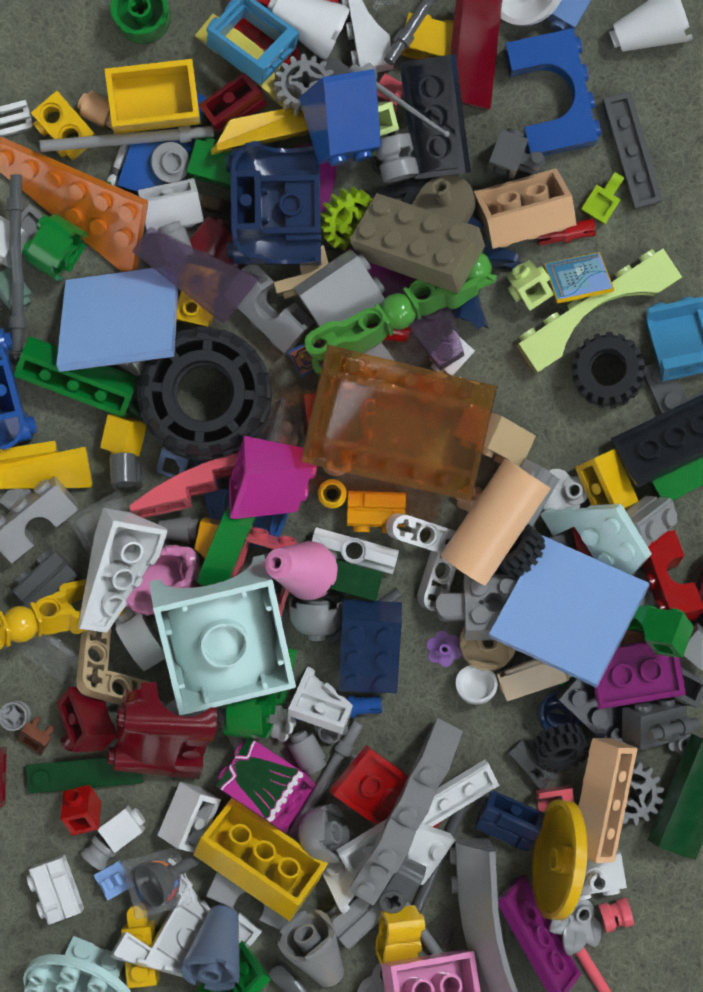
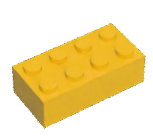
[193,798,328,922]

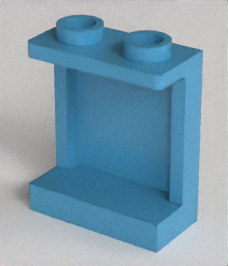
[645,297,703,382]

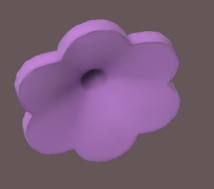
[427,631,461,667]

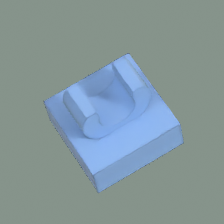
[94,860,133,900]

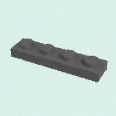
[602,91,663,210]

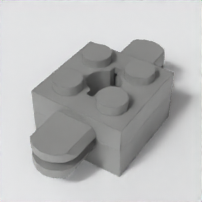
[435,574,520,641]

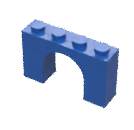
[504,28,601,156]

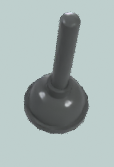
[134,855,203,908]

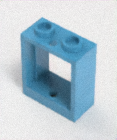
[206,0,299,85]

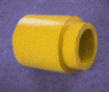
[318,479,347,509]

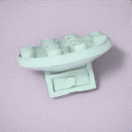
[23,936,131,992]

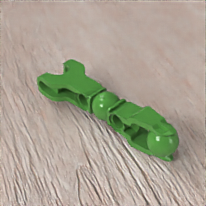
[305,252,497,379]

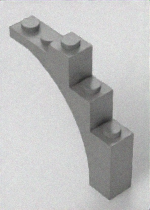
[348,718,463,905]

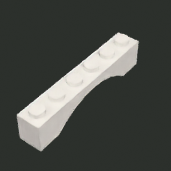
[341,0,394,72]

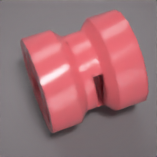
[598,897,634,933]

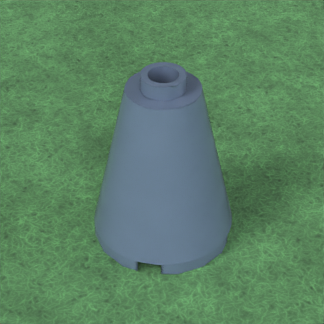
[180,904,240,991]

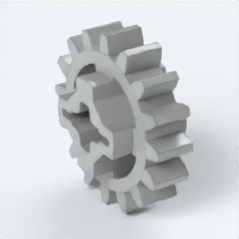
[273,54,334,116]
[623,761,664,825]

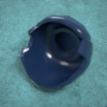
[537,691,580,732]

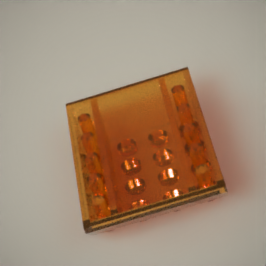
[300,345,498,501]

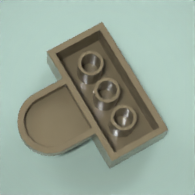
[350,175,485,294]

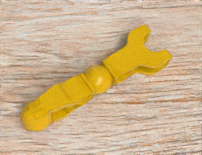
[0,579,125,650]

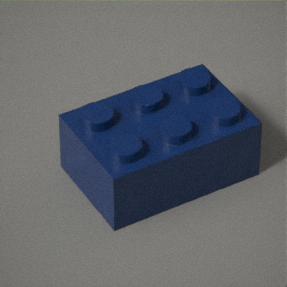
[339,599,402,694]

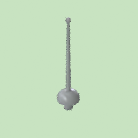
[349,63,450,137]

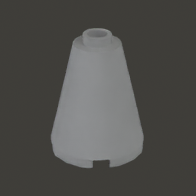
[278,910,344,987]

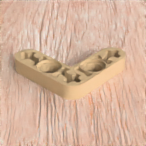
[76,628,159,705]

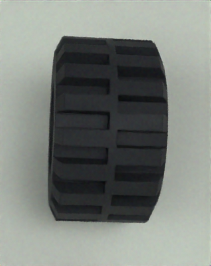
[571,332,645,409]

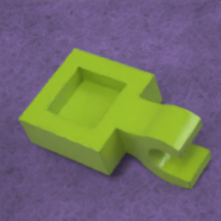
[581,172,624,225]

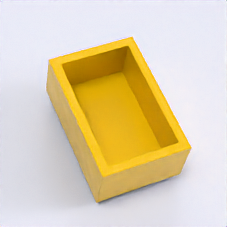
[105,59,200,134]

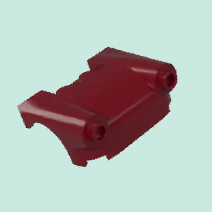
[108,682,217,779]

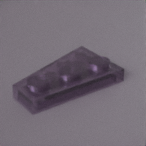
[408,295,465,371]

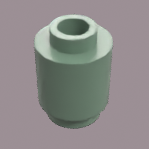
[0,268,33,311]

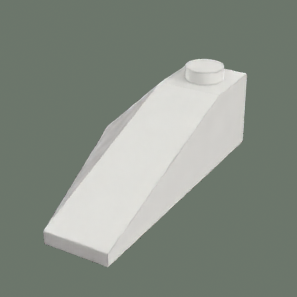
[78,508,168,633]

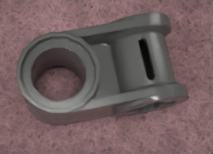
[109,453,143,490]
[379,857,426,913]

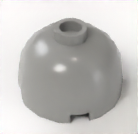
[289,594,346,641]
[296,803,350,864]

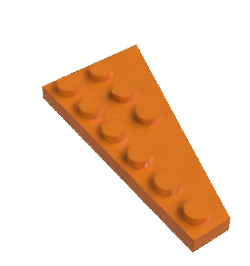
[0,137,149,272]

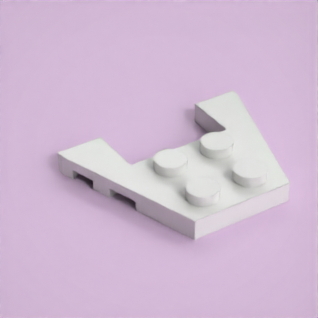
[110,858,211,977]

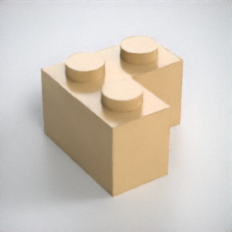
[448,402,536,466]

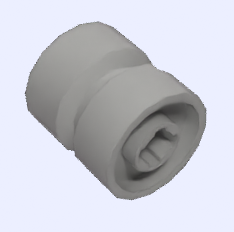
[375,133,419,183]

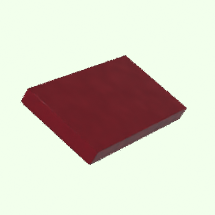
[450,0,502,110]

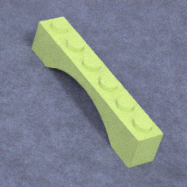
[517,249,682,375]

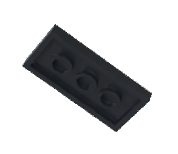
[399,54,471,179]
[611,394,703,488]

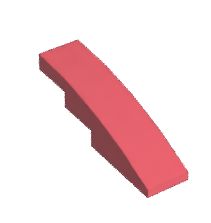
[129,453,238,518]

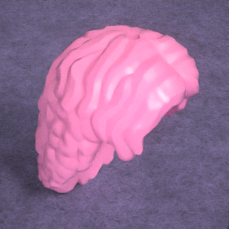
[125,545,202,616]

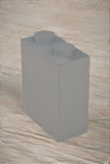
[293,249,386,327]

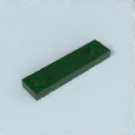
[26,757,144,794]

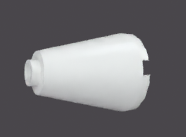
[267,0,350,60]
[609,0,693,52]

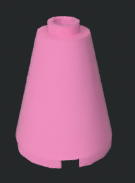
[265,541,338,600]

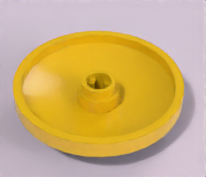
[532,799,587,921]

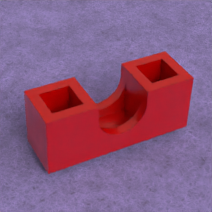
[642,530,703,621]

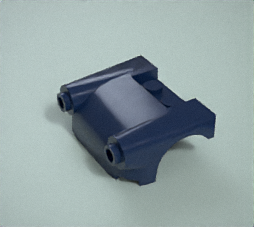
[226,141,321,265]

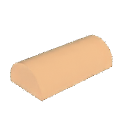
[440,457,551,586]

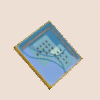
[544,252,614,303]

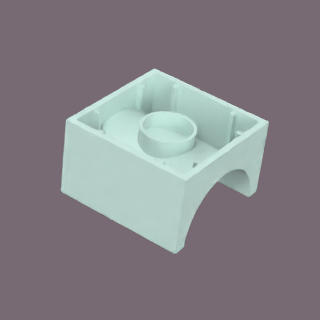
[149,555,296,716]

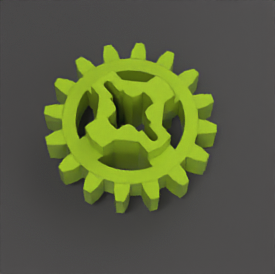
[320,187,373,250]

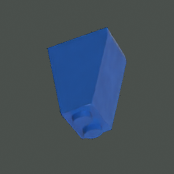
[299,69,381,166]

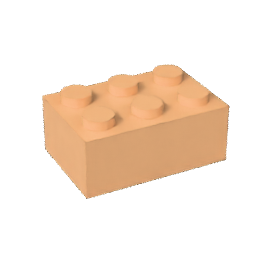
[474,168,577,249]

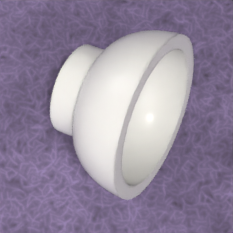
[456,665,498,705]

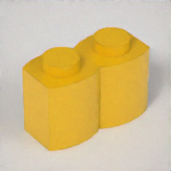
[376,905,425,964]

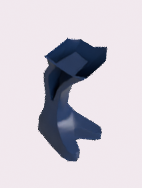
[454,238,522,329]

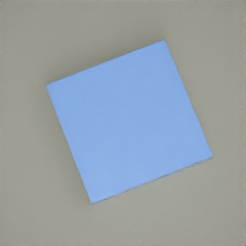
[56,265,179,372]
[489,536,649,688]

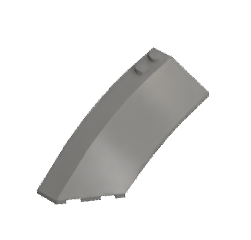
[449,838,518,992]

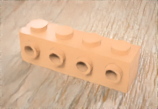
[578,738,638,863]

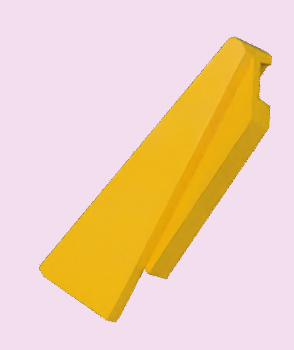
[211,107,309,155]
[0,441,92,489]

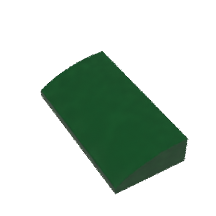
[647,733,703,860]

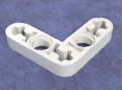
[386,513,456,611]

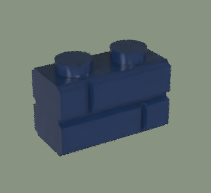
[475,790,545,852]

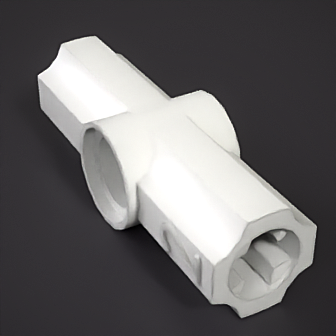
[312,527,399,574]

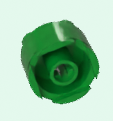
[110,0,171,44]
[22,214,88,282]
[221,693,276,739]

